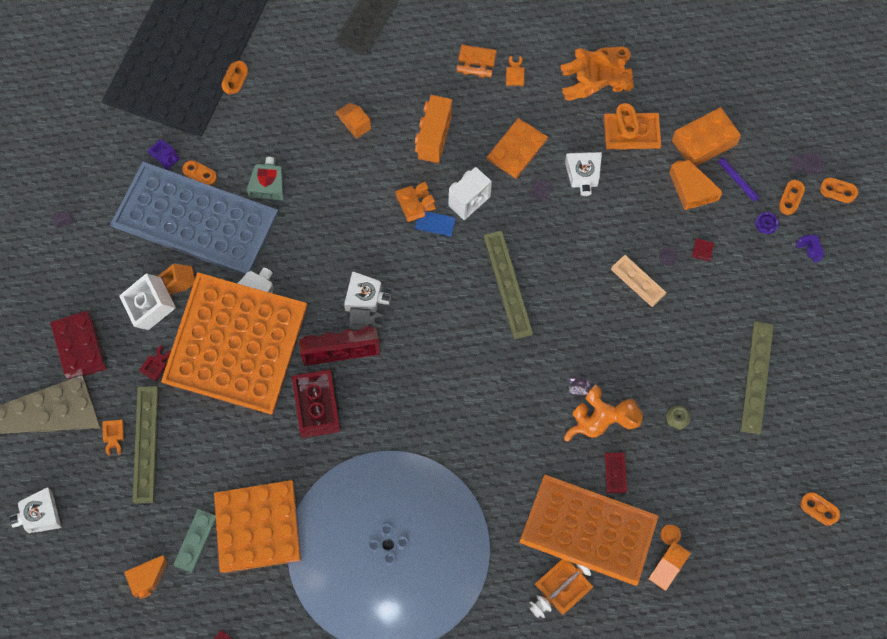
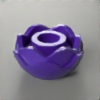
[755,212,779,234]

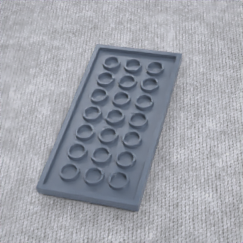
[111,162,279,276]

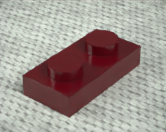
[604,453,627,494]

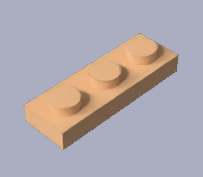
[611,255,666,307]

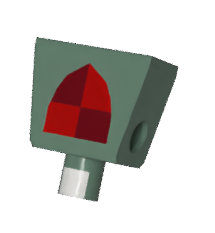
[247,157,284,200]

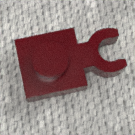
[139,345,171,382]

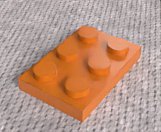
[604,113,661,149]
[487,118,548,179]

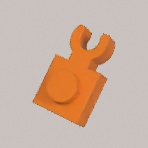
[506,56,524,86]
[102,420,124,456]

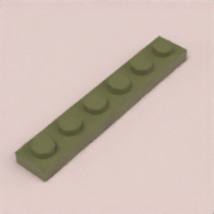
[484,231,533,340]
[740,321,774,435]
[133,386,159,504]

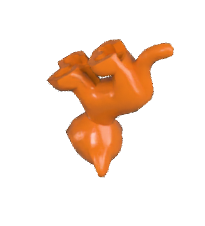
[564,385,643,442]

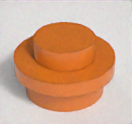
[660,524,681,545]

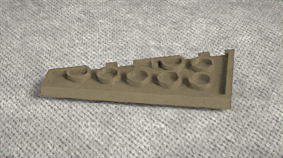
[0,375,101,434]

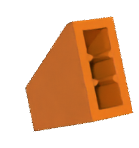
[669,160,722,210]

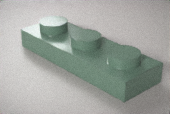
[173,509,216,573]

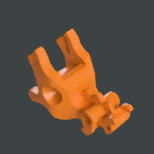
[561,48,634,100]

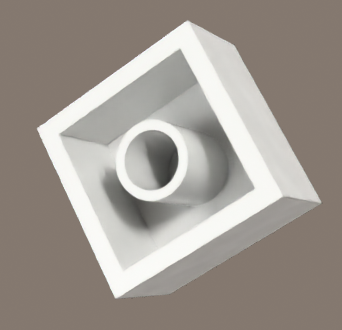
[449,167,492,220]
[120,273,176,330]

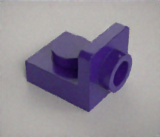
[147,139,180,170]
[795,234,824,263]

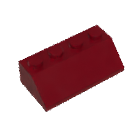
[299,326,380,366]

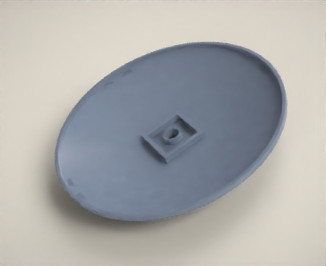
[288,451,490,639]

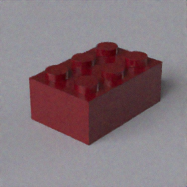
[50,310,107,380]
[292,370,341,439]

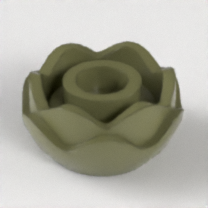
[666,405,691,430]

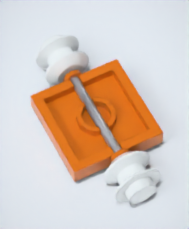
[530,559,593,618]

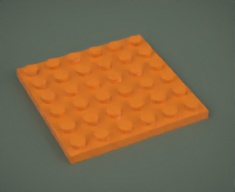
[161,272,308,415]

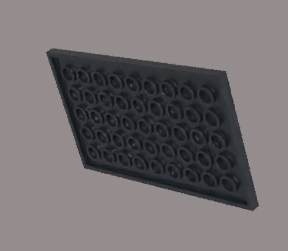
[102,0,268,137]

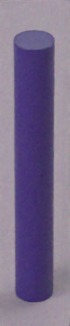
[718,157,760,202]

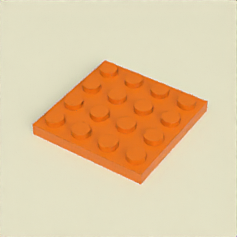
[214,480,301,573]

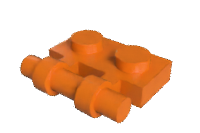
[456,45,497,78]

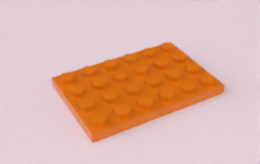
[519,474,659,586]

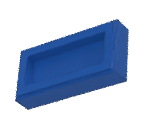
[415,211,456,237]

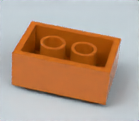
[415,95,452,163]
[672,107,741,166]

